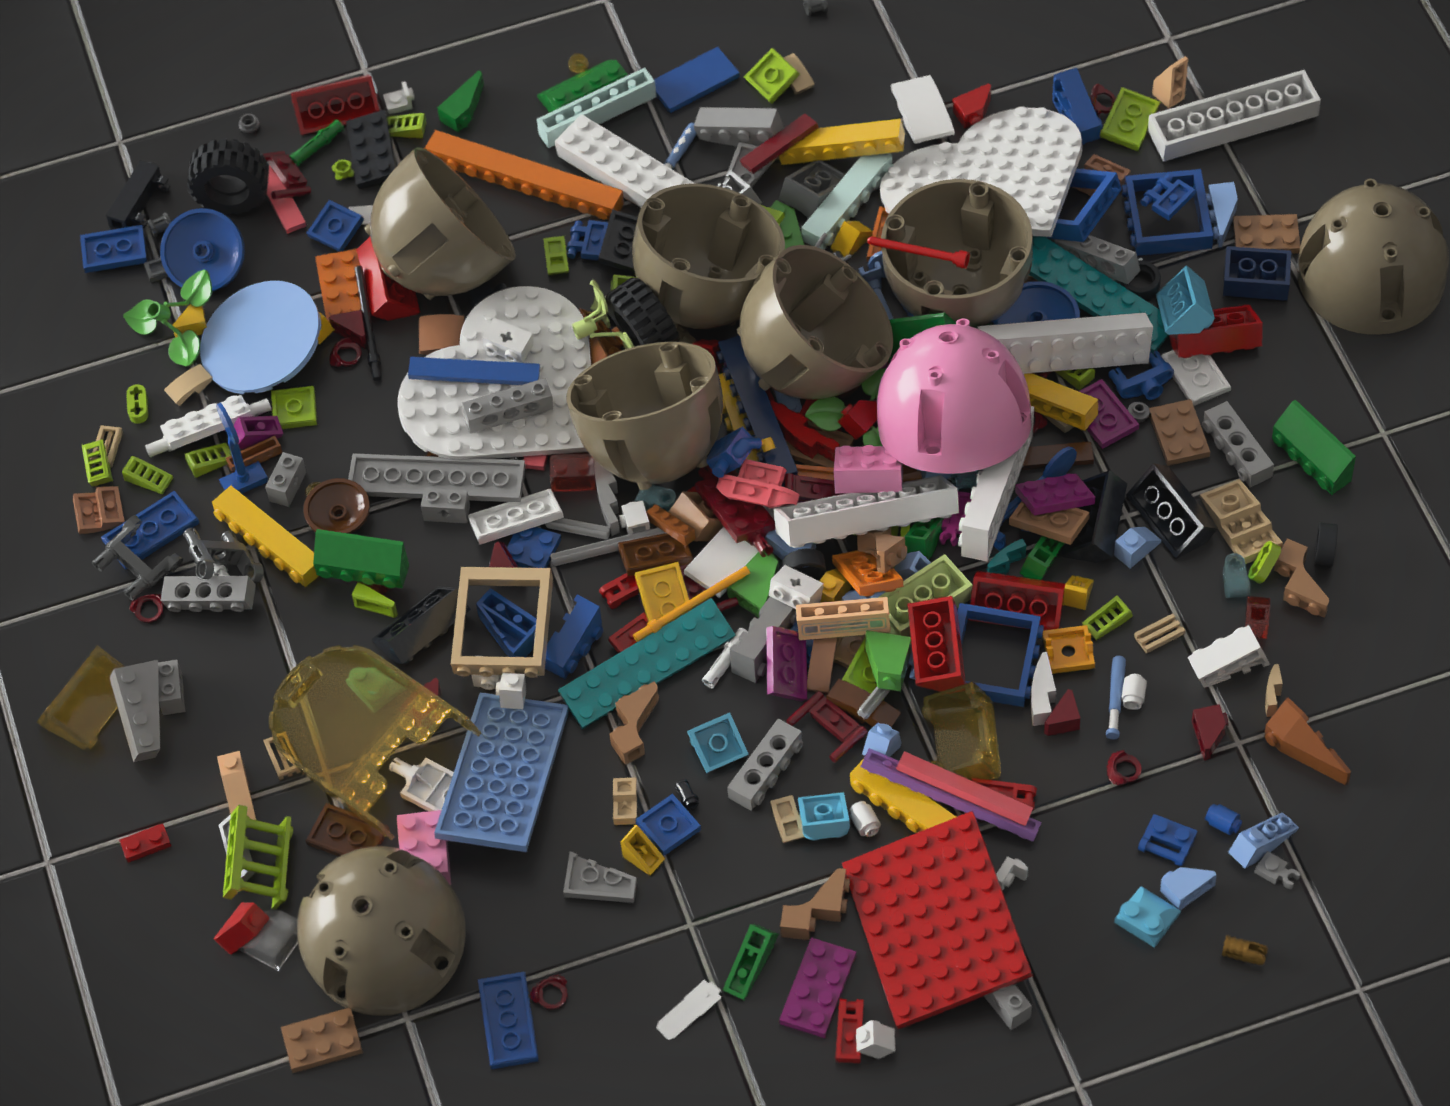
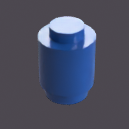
[1205,804,1242,835]

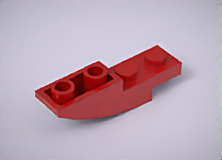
[770,400,840,462]

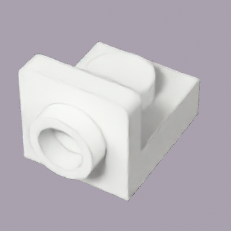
[383,81,414,115]
[996,856,1028,891]

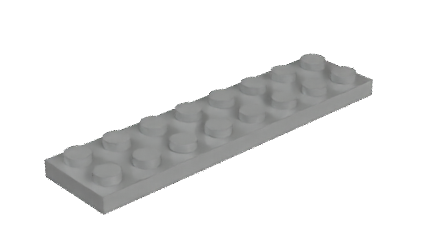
[348,454,526,502]

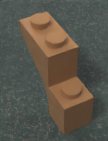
[857,527,907,573]
[1274,538,1329,618]
[610,681,659,765]
[780,868,850,940]

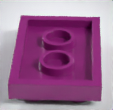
[1079,379,1139,449]
[1015,473,1095,515]
[766,626,807,701]

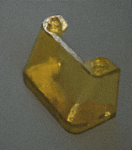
[36,645,125,750]
[922,681,1001,781]

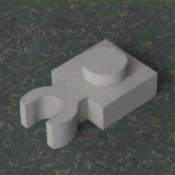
[1255,851,1300,890]

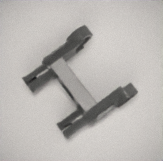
[92,515,183,601]
[183,528,264,582]

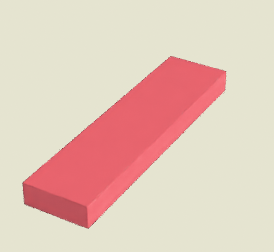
[266,166,306,234]

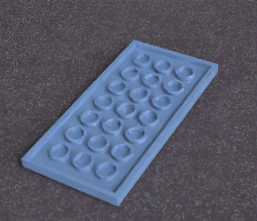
[434,692,569,852]

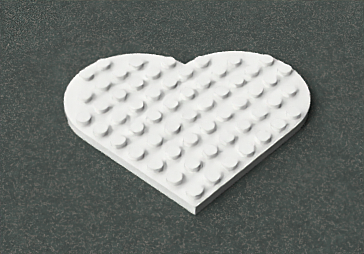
[880,107,1082,237]
[398,286,591,459]

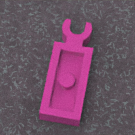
[939,491,972,546]

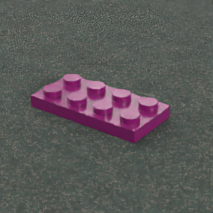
[779,938,856,1038]

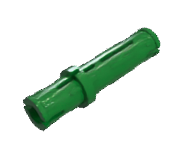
[290,119,344,166]

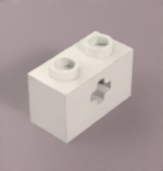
[482,318,534,363]
[769,565,824,609]

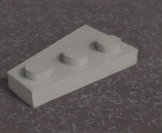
[724,142,779,187]
[563,851,637,903]

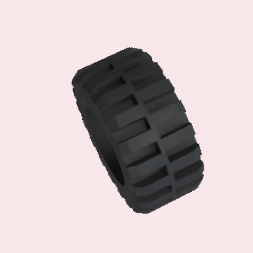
[187,138,269,215]
[605,278,680,347]

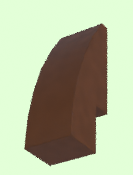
[826,679,901,727]

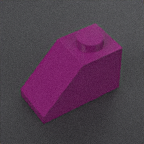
[234,416,283,449]

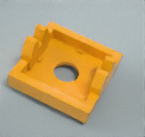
[1042,625,1095,674]

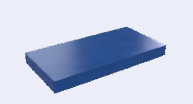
[654,47,740,113]
[101,491,199,570]
[478,971,539,1069]

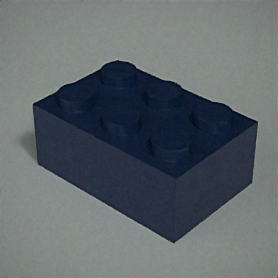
[1223,246,1291,300]

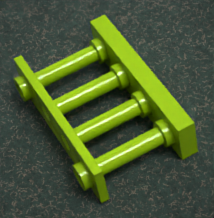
[223,805,293,910]

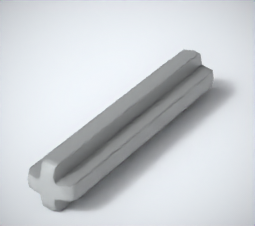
[546,518,610,539]

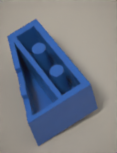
[1053,67,1103,144]
[476,588,537,657]
[545,594,603,679]

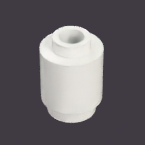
[1121,674,1147,710]
[850,801,881,837]

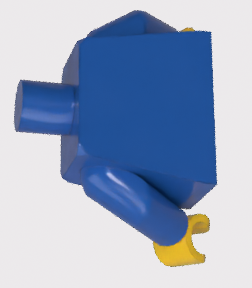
[706,426,776,478]

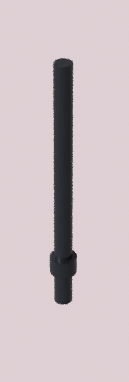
[354,266,381,381]

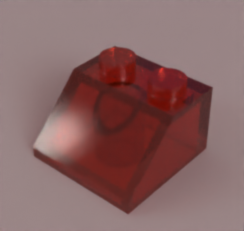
[550,452,596,492]

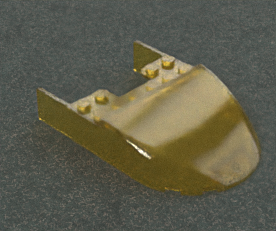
[269,645,482,841]

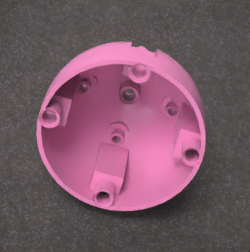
[877,319,1032,474]

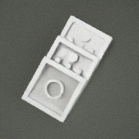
[891,75,955,143]

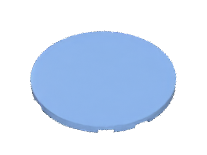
[200,281,321,394]

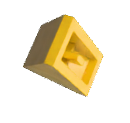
[831,221,873,257]
[173,304,207,338]
[1063,575,1094,610]
[621,825,665,875]

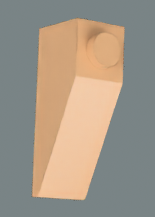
[1153,56,1188,109]
[217,751,256,820]

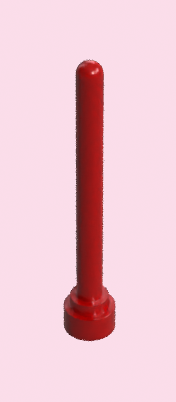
[867,236,970,269]

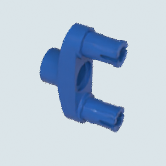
[1108,351,1174,400]

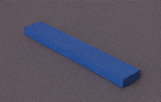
[408,357,540,385]

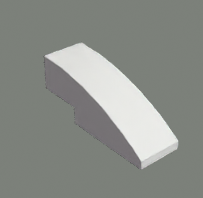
[1031,652,1056,726]

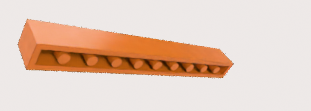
[425,130,624,220]

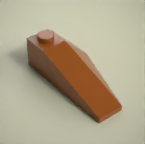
[579,308,623,365]
[1264,697,1351,785]

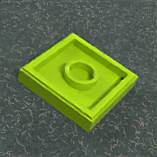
[744,48,800,104]
[271,386,317,429]

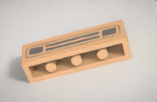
[796,597,891,640]

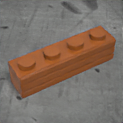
[226,436,283,473]
[646,504,696,546]

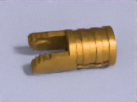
[1221,935,1268,965]

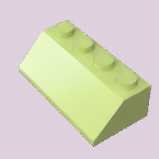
[878,554,973,637]

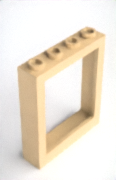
[451,567,553,678]

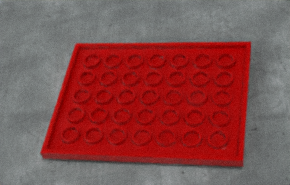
[842,811,1033,1029]

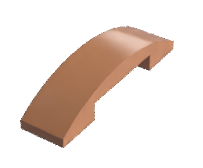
[807,637,838,693]

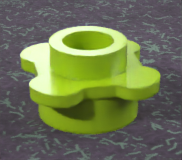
[332,160,355,181]

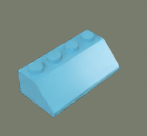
[1156,265,1215,335]

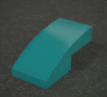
[987,538,1026,574]

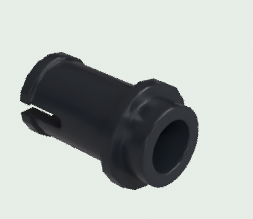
[674,779,699,810]

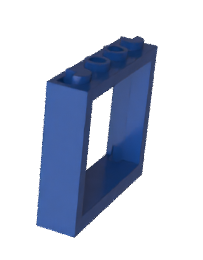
[1046,168,1122,242]
[1121,169,1213,256]
[943,603,1044,707]

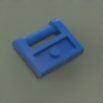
[1138,814,1198,867]

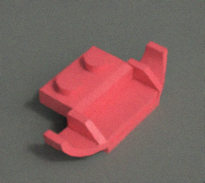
[716,459,800,508]

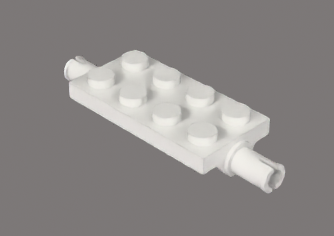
[145,395,272,458]
[389,757,454,811]

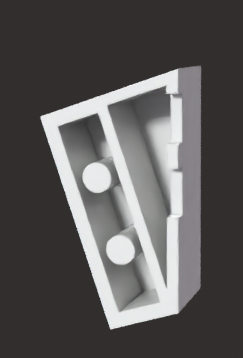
[1188,625,1270,688]

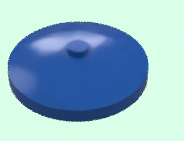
[160,208,245,292]
[993,281,1080,325]

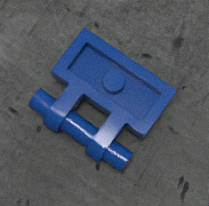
[1140,174,1195,221]
[567,220,608,260]

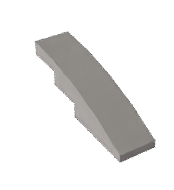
[594,460,620,536]

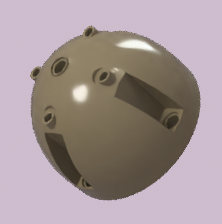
[364,147,516,300]
[881,179,1033,328]
[1297,179,1449,335]
[632,184,785,330]
[737,245,893,400]
[566,342,723,490]
[297,846,466,1016]

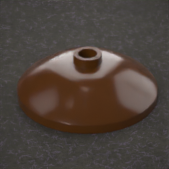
[303,478,370,534]

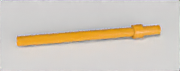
[633,566,750,642]

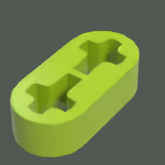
[126,384,149,424]
[1248,541,1281,584]

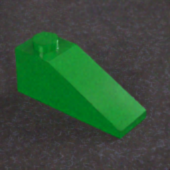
[437,70,484,133]
[904,517,944,560]
[1019,536,1065,580]
[723,924,779,1000]

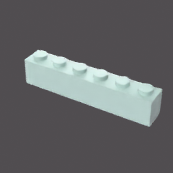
[537,68,656,148]
[801,153,894,250]

